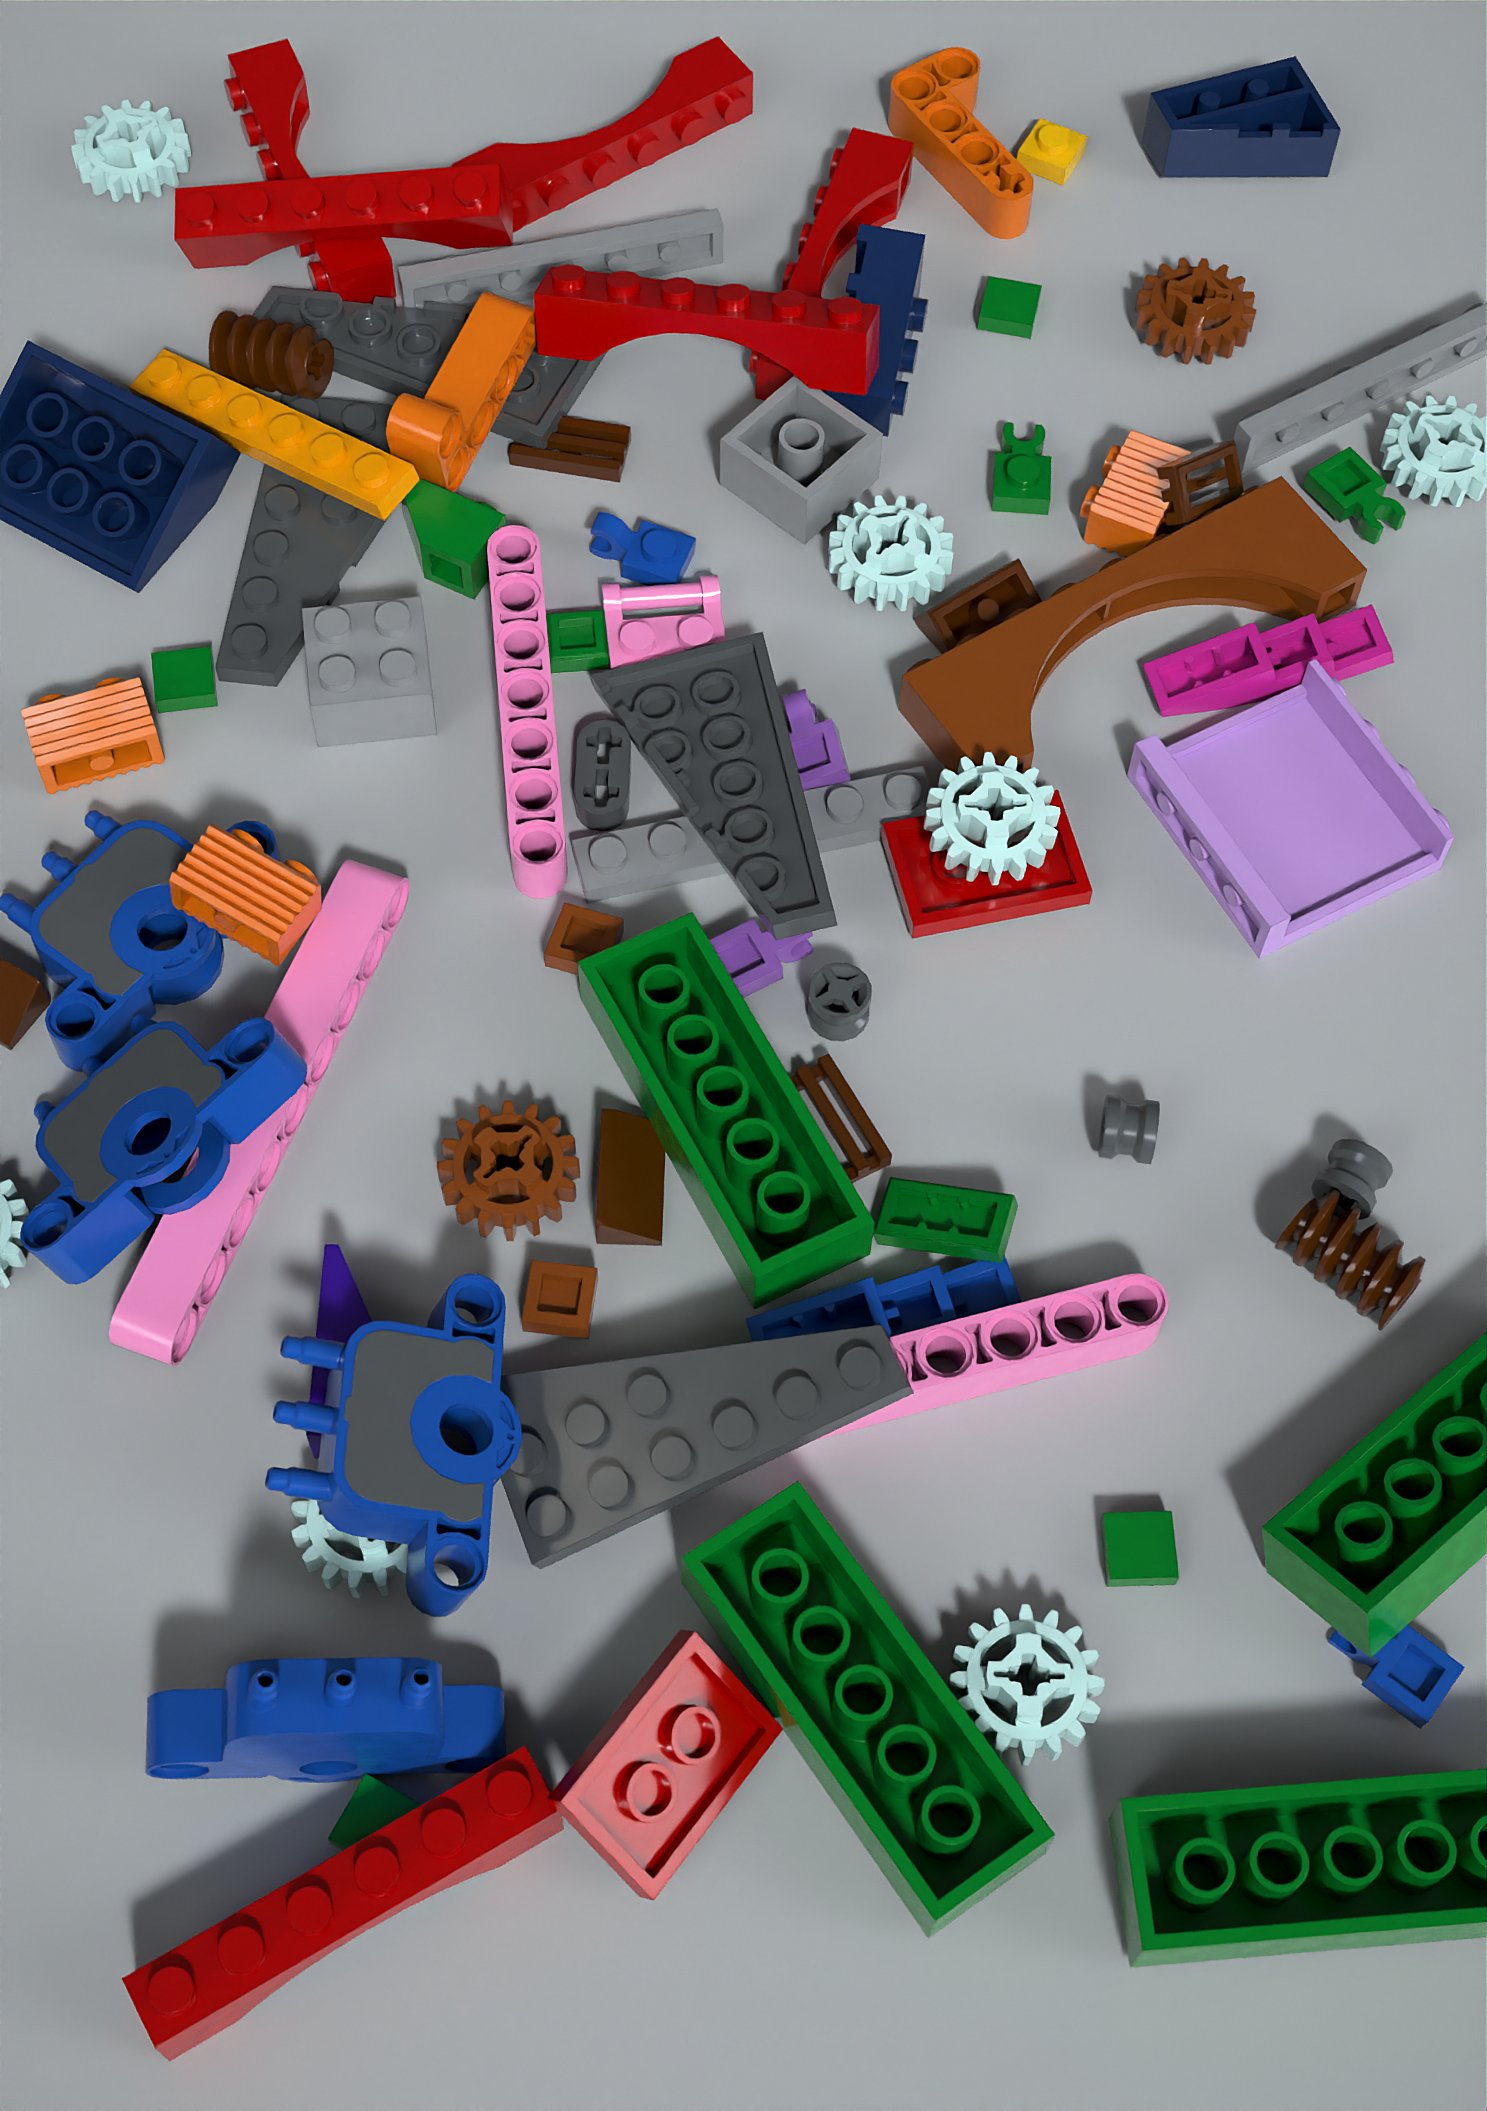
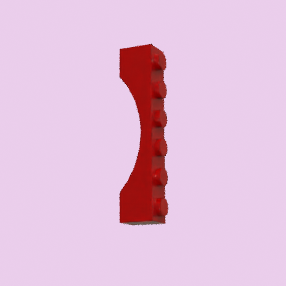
[451,36,754,233]
[224,38,397,304]
[749,127,914,401]
[174,163,513,269]
[533,264,880,396]
[122,1746,564,2061]

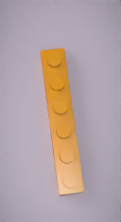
[128,349,420,521]

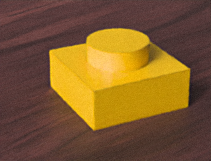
[1017,118,1088,186]

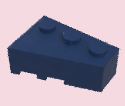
[1142,56,1341,178]
[825,224,929,437]

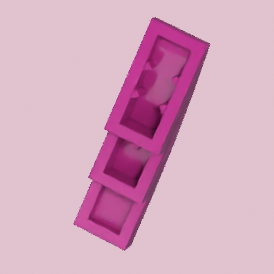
[1143,604,1394,717]

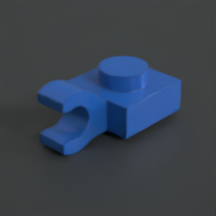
[590,512,696,586]
[1327,1625,1465,1729]

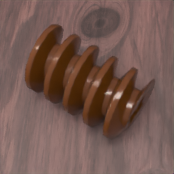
[208,310,334,400]
[1274,1190,1426,1331]

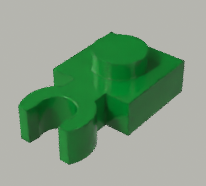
[991,422,1052,515]
[1303,447,1406,544]

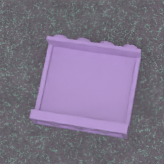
[1127,659,1455,958]

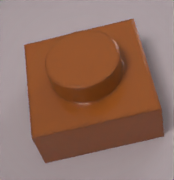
[544,902,624,976]
[521,1260,598,1339]

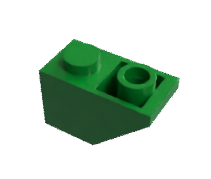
[402,478,506,600]

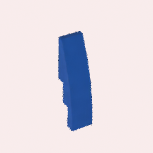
[745,1255,1022,1342]

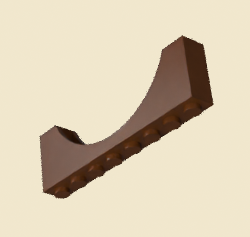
[898,476,1367,795]

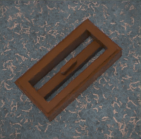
[509,416,631,483]
[1157,440,1244,525]
[790,1054,892,1183]

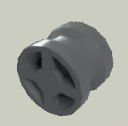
[807,963,872,1041]
[1098,1094,1160,1165]
[1311,1139,1393,1220]

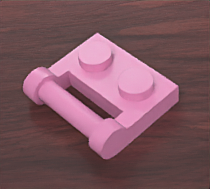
[602,575,726,670]

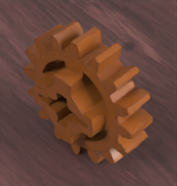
[1134,257,1256,365]
[437,1100,580,1241]

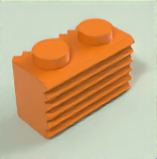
[1080,430,1194,557]
[21,676,165,795]
[169,824,321,966]

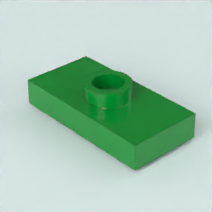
[873,1177,1018,1263]

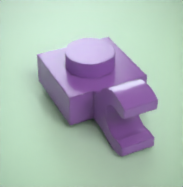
[783,689,851,791]
[709,919,813,998]

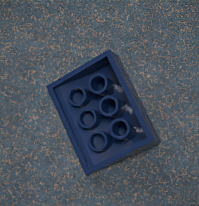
[0,340,241,593]

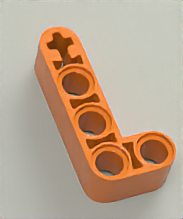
[888,47,1034,239]
[386,292,537,493]

